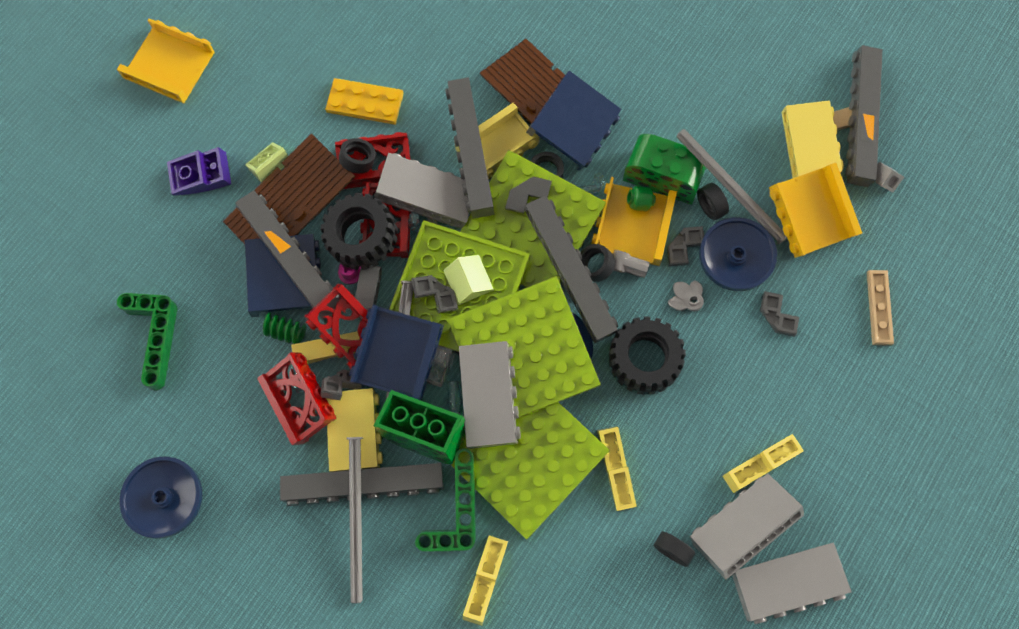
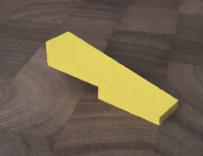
[291,331,360,364]
[597,427,637,511]
[722,434,804,493]
[462,535,508,626]

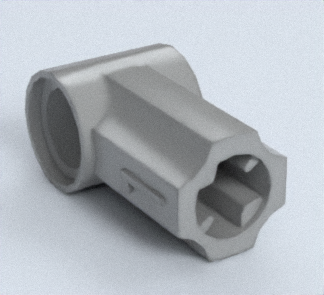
[613,250,650,278]

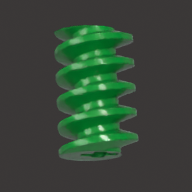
[263,312,306,344]

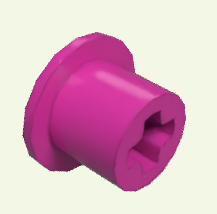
[338,264,361,284]

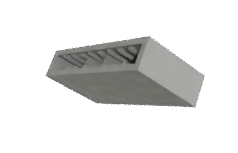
[374,153,469,229]
[459,341,521,449]
[690,474,804,580]
[732,542,851,624]

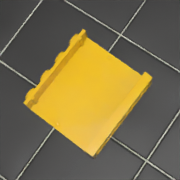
[117,18,215,103]
[769,162,862,258]
[591,177,677,266]

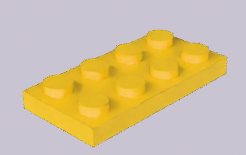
[325,78,404,125]

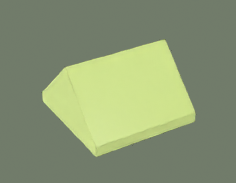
[245,142,288,183]
[444,255,494,305]

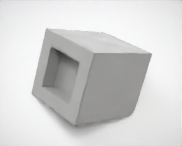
[875,161,904,192]

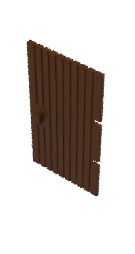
[480,39,565,154]
[223,133,355,244]

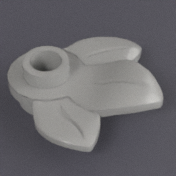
[668,280,704,311]

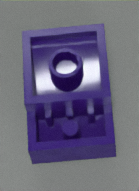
[167,147,232,196]

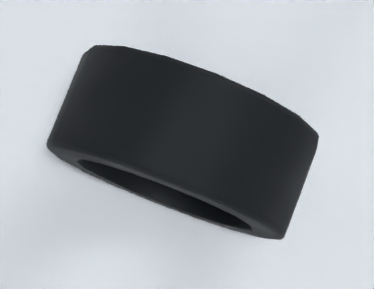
[339,138,376,174]
[531,152,564,178]
[697,183,729,220]
[581,244,615,282]
[653,531,695,567]

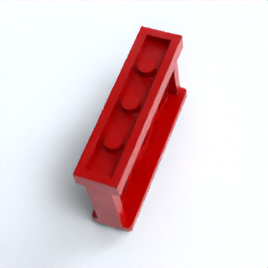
[335,132,411,189]
[359,182,411,258]
[305,284,368,369]
[257,352,336,445]

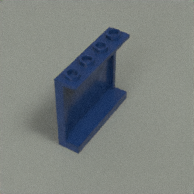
[526,70,622,171]
[245,234,321,317]
[349,305,444,401]

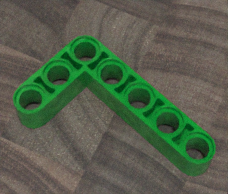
[117,293,177,391]
[415,448,476,551]

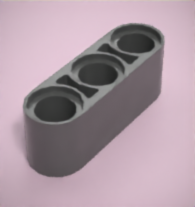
[355,265,382,318]

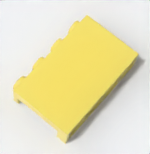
[781,101,844,178]
[455,103,539,179]
[326,388,383,472]

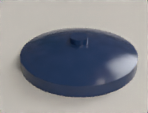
[699,217,777,291]
[119,456,202,539]

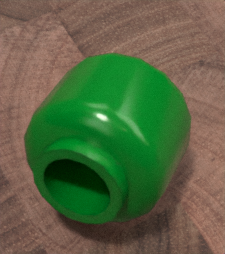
[627,186,656,211]

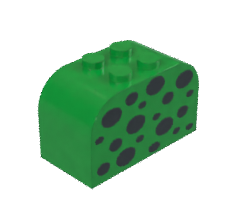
[623,134,706,205]
[373,390,466,465]

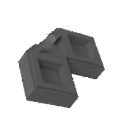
[505,177,552,214]
[667,226,704,266]
[411,275,458,314]
[760,291,799,337]
[321,370,362,400]

